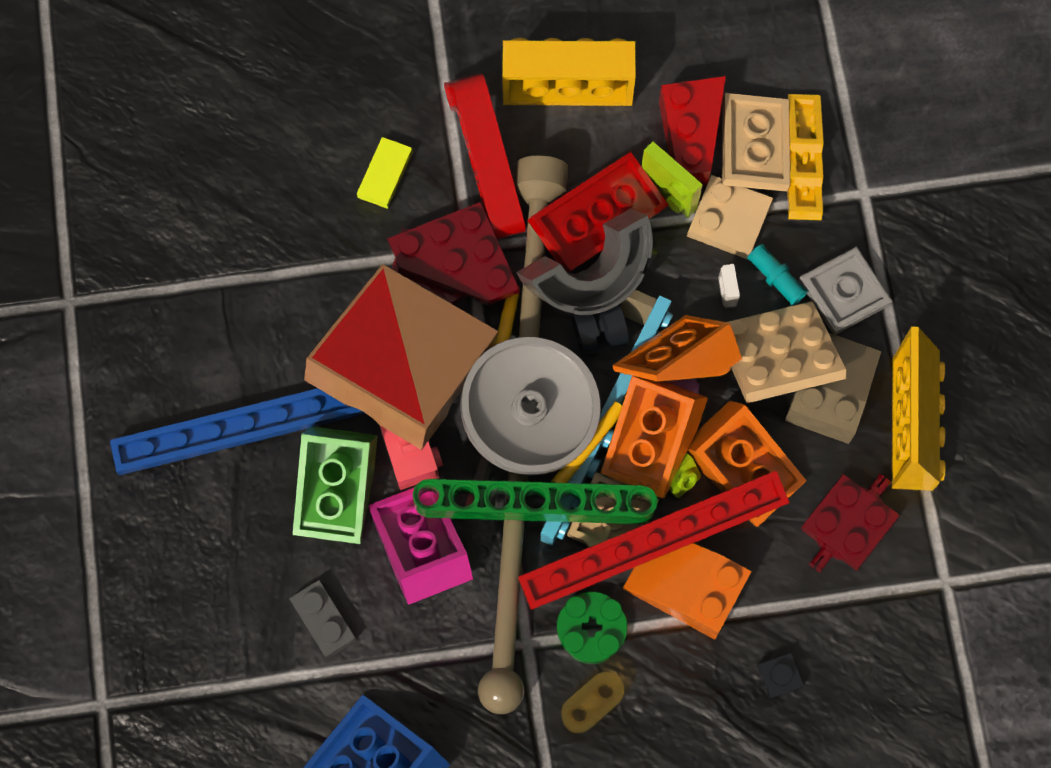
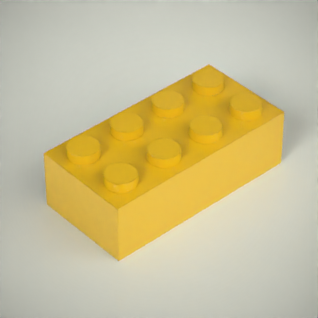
[502,38,636,106]

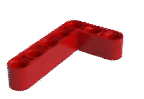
[444,74,526,240]

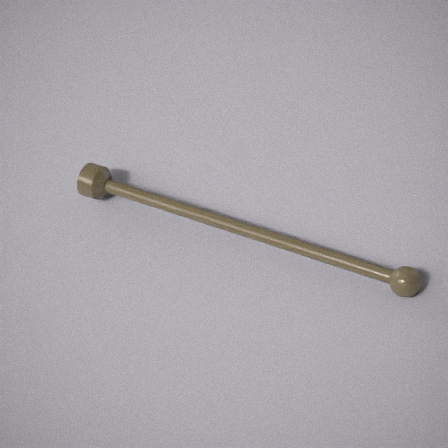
[478,156,569,714]

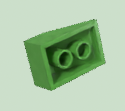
[293,426,378,544]

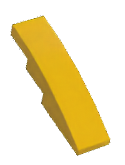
[787,94,824,220]

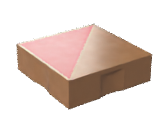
[304,264,499,450]

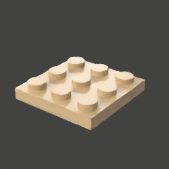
[726,301,846,403]

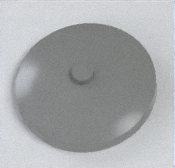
[460,337,600,475]

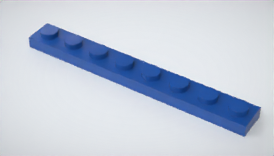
[110,388,366,476]

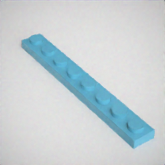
[540,295,674,546]

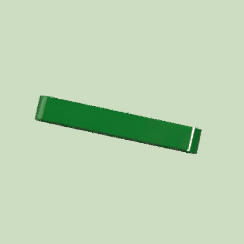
[413,479,658,524]

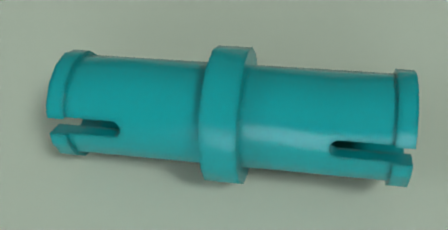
[747,244,808,306]

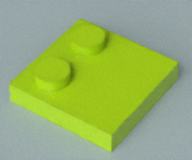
[642,142,703,218]

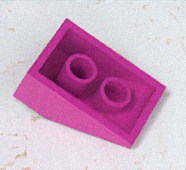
[368,487,473,605]

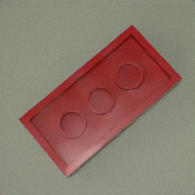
[527,152,669,273]

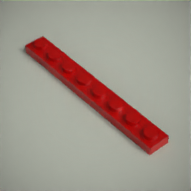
[517,471,790,610]

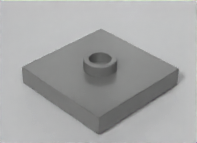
[799,247,892,335]

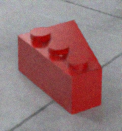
[659,76,726,187]

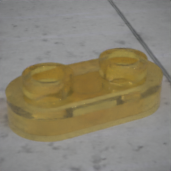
[561,672,624,733]

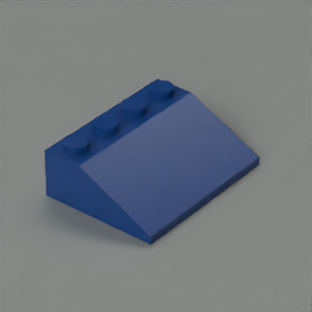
[303,695,450,768]

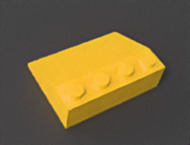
[892,326,945,491]

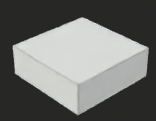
[718,264,740,308]

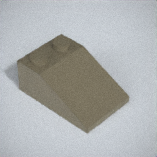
[785,333,881,444]

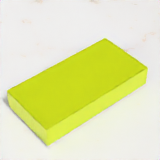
[357,137,413,209]

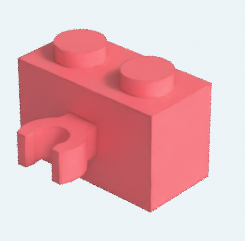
[380,426,443,491]

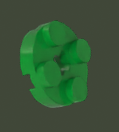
[557,592,627,664]

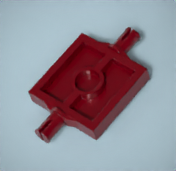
[801,474,900,573]

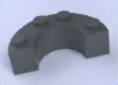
[517,209,653,315]

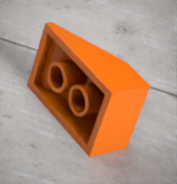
[612,315,742,382]
[601,376,708,498]
[686,401,806,527]
[623,543,752,640]

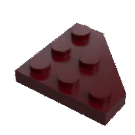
[387,202,519,306]

